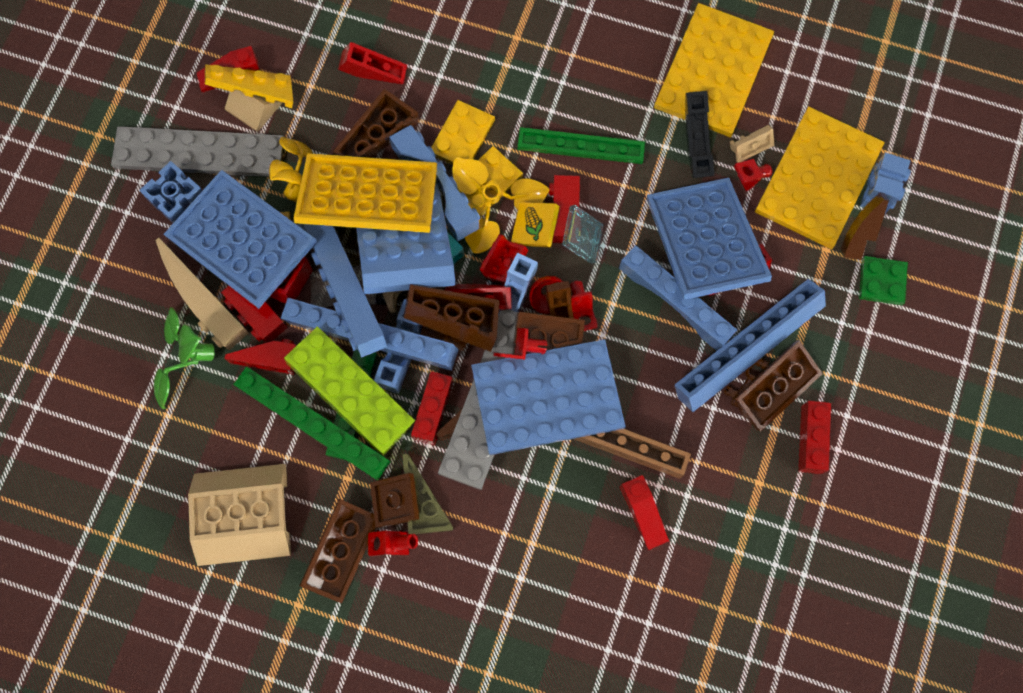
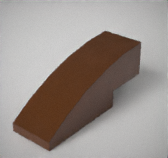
[841,192,889,260]

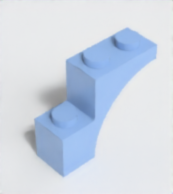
[498,253,538,315]

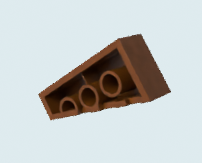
[333,88,419,158]
[404,284,499,352]

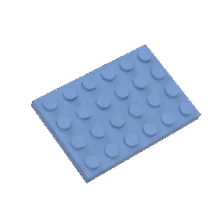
[164,170,317,309]
[647,178,772,300]
[471,339,625,455]

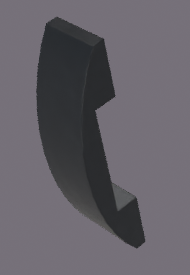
[685,91,715,178]

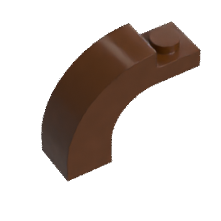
[546,281,581,349]

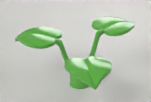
[154,307,214,409]

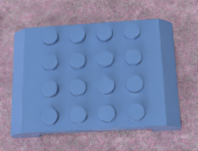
[356,182,455,294]

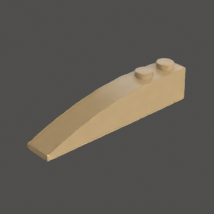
[156,238,249,351]

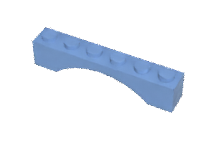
[389,125,480,241]
[619,245,737,351]

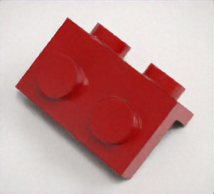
[480,234,528,285]

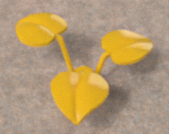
[269,137,313,202]
[452,157,549,254]

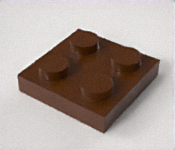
[370,473,419,528]

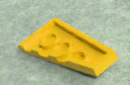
[205,64,293,108]

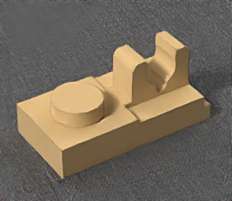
[730,125,774,163]

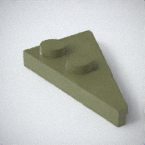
[403,454,453,534]

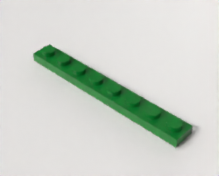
[233,366,391,481]

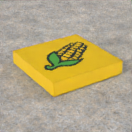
[511,202,560,248]

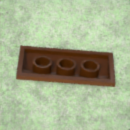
[735,340,823,432]
[299,499,375,604]

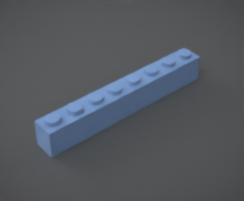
[298,224,387,358]
[675,279,826,412]
[281,298,459,371]

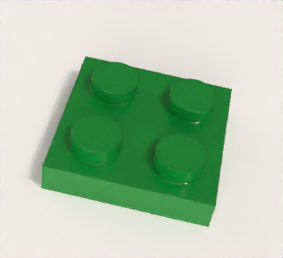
[859,256,908,306]

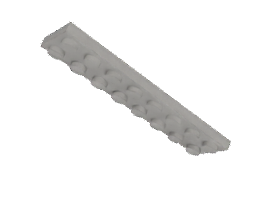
[111,127,284,177]
[438,309,531,490]

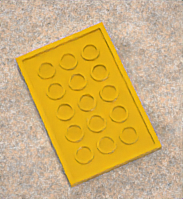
[654,3,774,138]
[755,106,885,250]
[294,153,437,233]

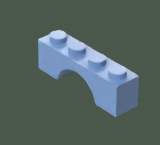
[374,299,422,394]

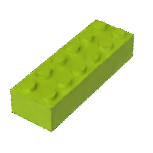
[284,326,415,456]

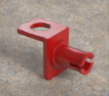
[734,159,772,191]
[570,281,598,331]
[493,328,547,360]
[368,531,418,556]

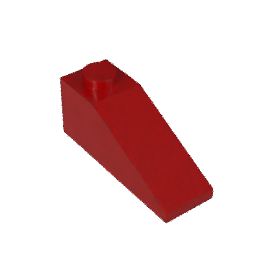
[338,42,407,84]
[196,46,260,92]
[444,284,512,310]
[224,339,297,375]
[619,475,669,550]

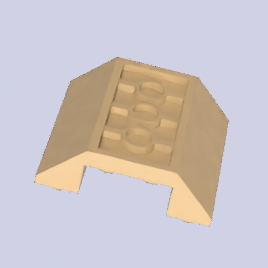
[188,464,291,566]

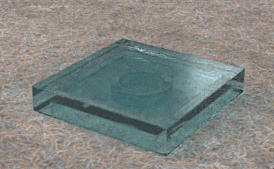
[562,205,604,264]

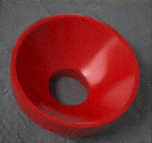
[529,276,563,314]

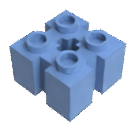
[860,152,911,214]
[139,161,203,223]

